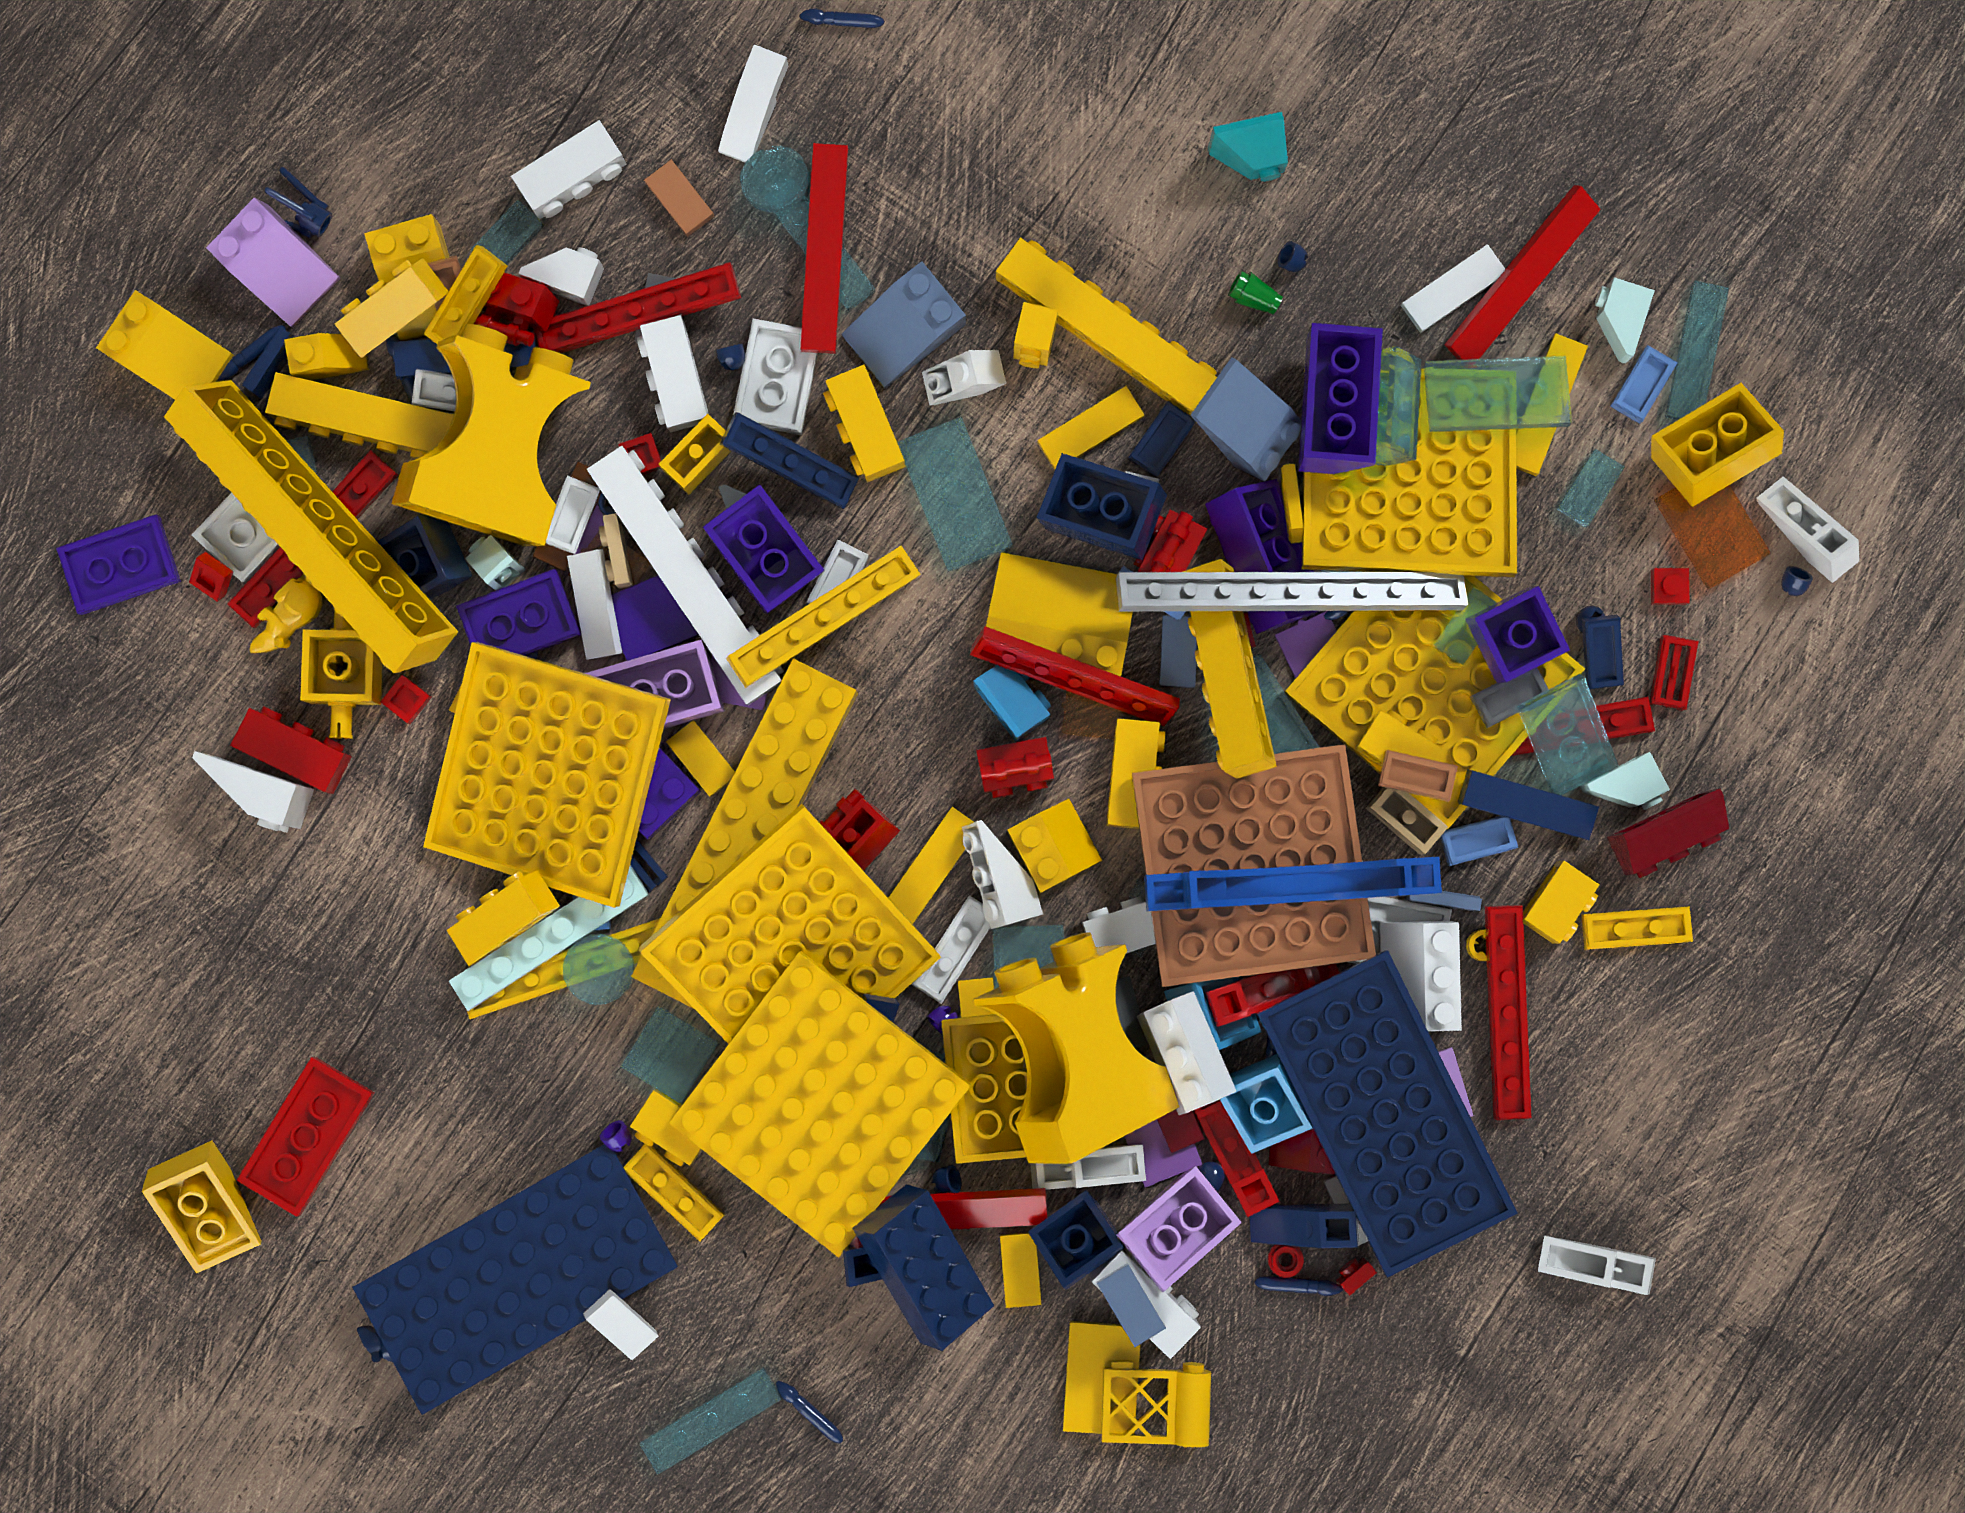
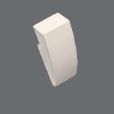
[718,45,788,165]
[1030,1144,1146,1190]
[1538,1236,1656,1295]

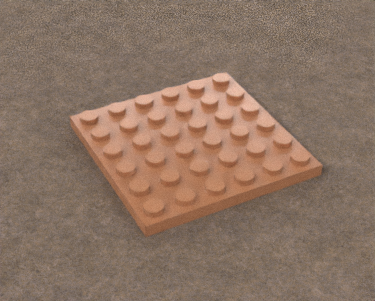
[1132,744,1376,987]

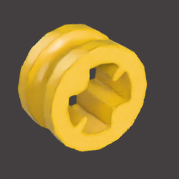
[1466,930,1487,961]

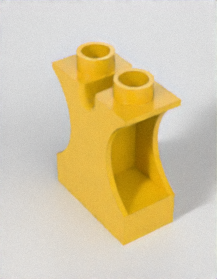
[391,324,591,547]
[973,932,1179,1164]

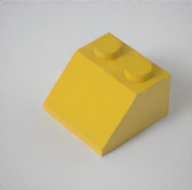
[1007,799,1102,893]

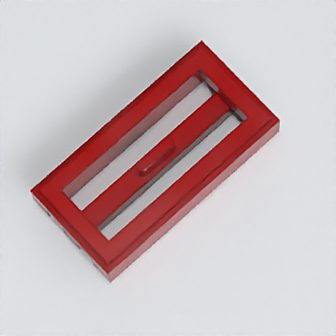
[1649,635,1699,711]

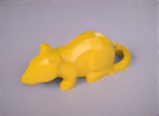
[250,574,322,653]

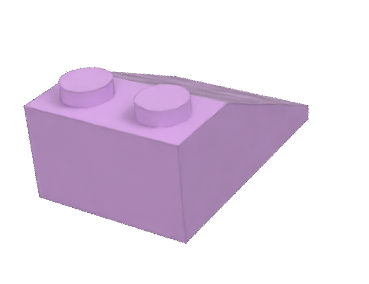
[206,197,340,328]
[1116,1166,1242,1292]

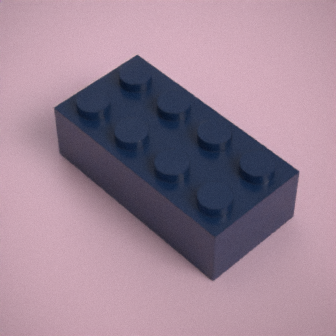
[852,1184,994,1351]

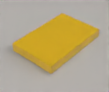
[1063,1321,1140,1434]

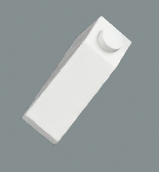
[1756,477,1859,583]

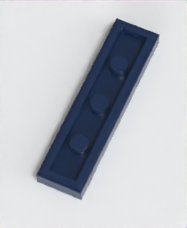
[393,331,536,379]
[720,412,859,509]
[1458,769,1599,840]

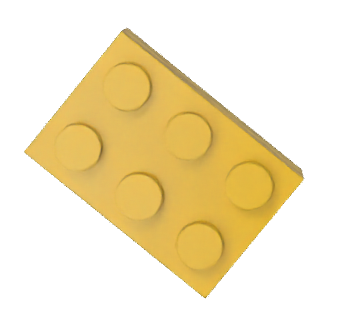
[1651,383,1784,507]

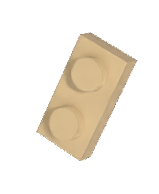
[599,513,633,589]

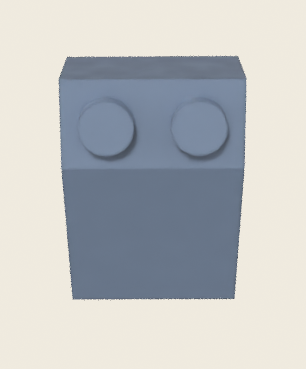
[841,261,966,389]
[1191,357,1302,482]

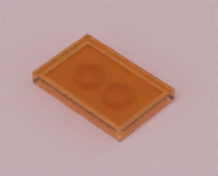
[1654,485,1771,590]

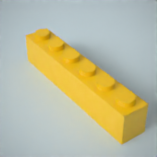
[265,372,454,459]
[1183,559,1277,779]

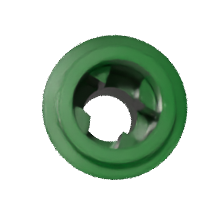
[1228,270,1283,315]

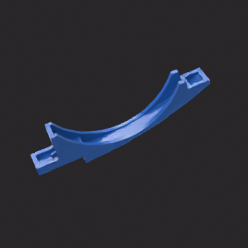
[1144,857,1442,912]

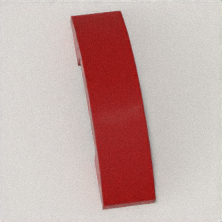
[1206,963,1339,1027]
[1194,1099,1280,1217]

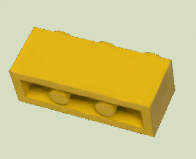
[335,258,449,358]
[823,365,906,483]
[1106,718,1165,829]
[446,870,560,966]

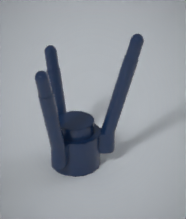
[264,167,332,239]

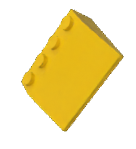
[986,552,1133,676]
[941,1014,1027,1164]

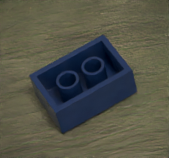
[1037,453,1167,560]

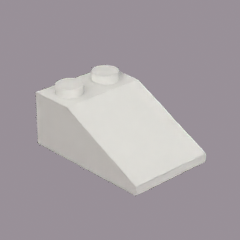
[192,751,314,833]

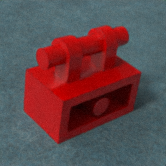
[474,272,560,347]
[1134,509,1208,572]
[976,737,1054,799]
[820,788,901,871]

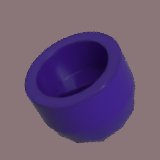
[927,1006,958,1035]
[600,1120,632,1152]

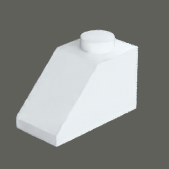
[519,247,604,306]

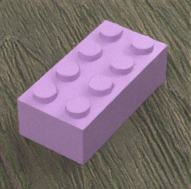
[584,639,725,729]

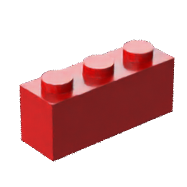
[230,706,352,794]

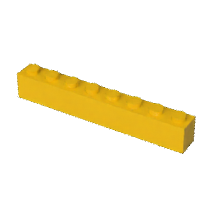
[996,237,1217,423]

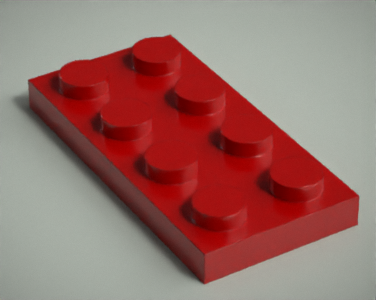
[236,1056,375,1217]

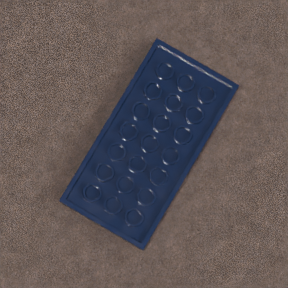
[1257,950,1518,1278]
[352,1145,678,1415]

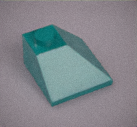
[1208,112,1288,182]

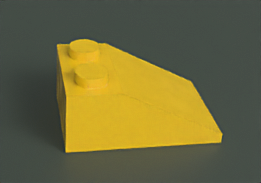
[364,214,449,341]
[96,290,234,400]
[142,1140,261,1274]

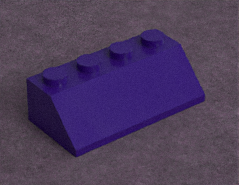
[1299,323,1383,474]
[1205,479,1320,634]

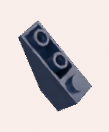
[1250,1203,1359,1248]

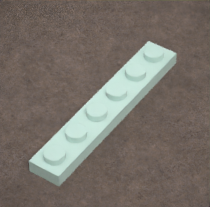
[449,865,649,1011]

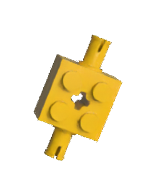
[300,610,383,739]

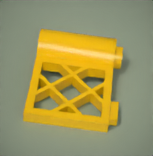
[1101,1361,1211,1447]

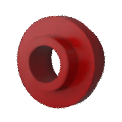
[1268,1244,1304,1278]

